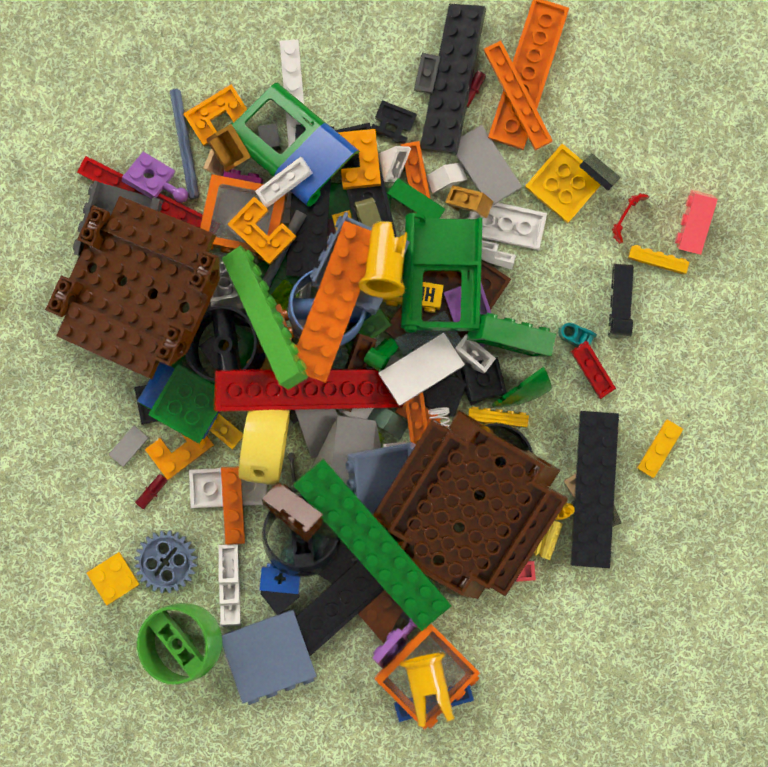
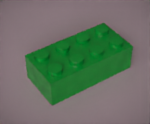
[467,313,556,357]

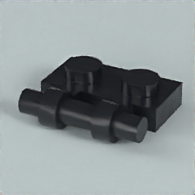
[371,100,417,144]

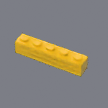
[628,245,690,275]
[468,406,529,428]

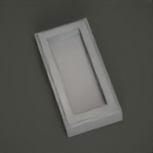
[109,425,149,467]

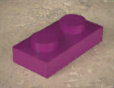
[223,169,264,184]

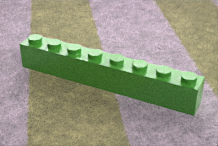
[222,246,308,390]

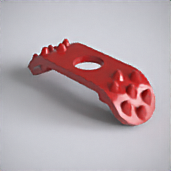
[612,193,649,244]

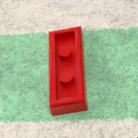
[570,341,616,399]

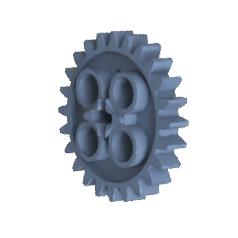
[134,530,198,593]

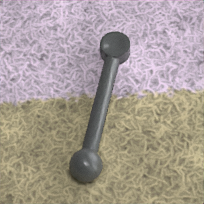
[287,452,298,492]

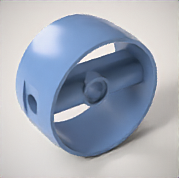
[288,268,366,346]

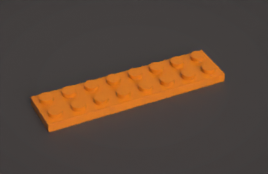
[488,0,569,150]
[297,221,371,383]

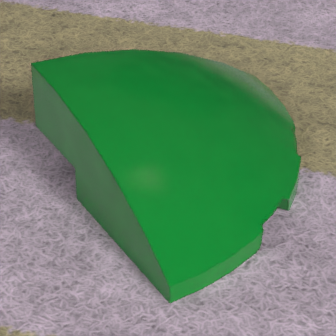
[492,367,552,408]

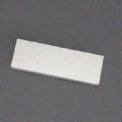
[255,157,313,208]

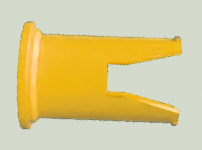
[359,221,407,298]
[400,652,455,727]

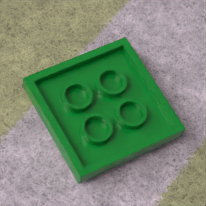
[148,364,218,444]

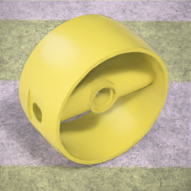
[239,410,290,485]

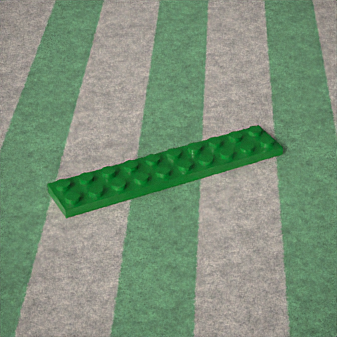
[293,458,452,631]

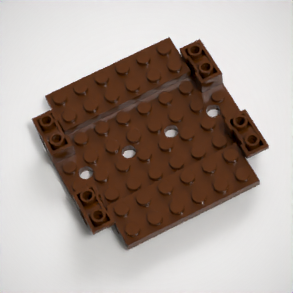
[45,196,220,379]
[373,410,568,599]

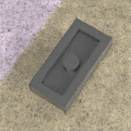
[414,53,440,94]

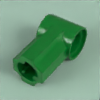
[364,338,398,372]

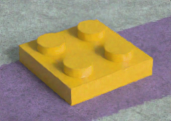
[86,552,140,606]

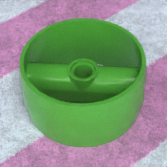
[137,603,222,684]

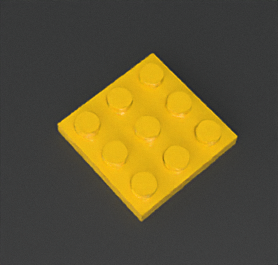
[525,144,601,224]

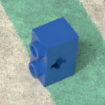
[259,563,301,594]

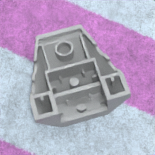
[311,415,381,484]

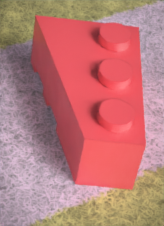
[675,190,718,255]

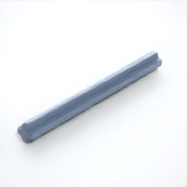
[170,89,199,199]

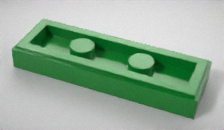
[387,178,445,219]

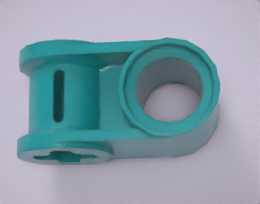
[558,323,597,347]

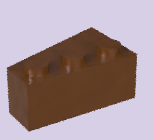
[358,590,403,643]

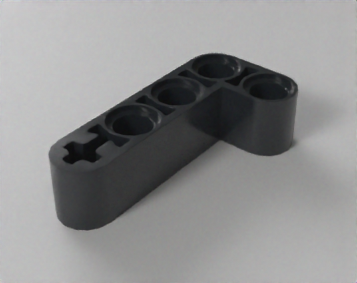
[608,264,634,339]

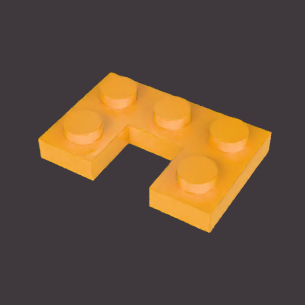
[184,84,252,147]
[338,129,381,190]
[227,197,296,265]
[145,435,214,480]

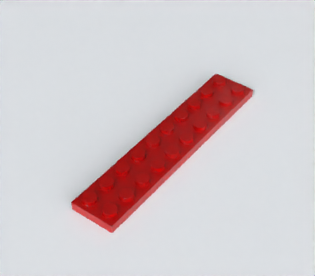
[214,369,403,411]

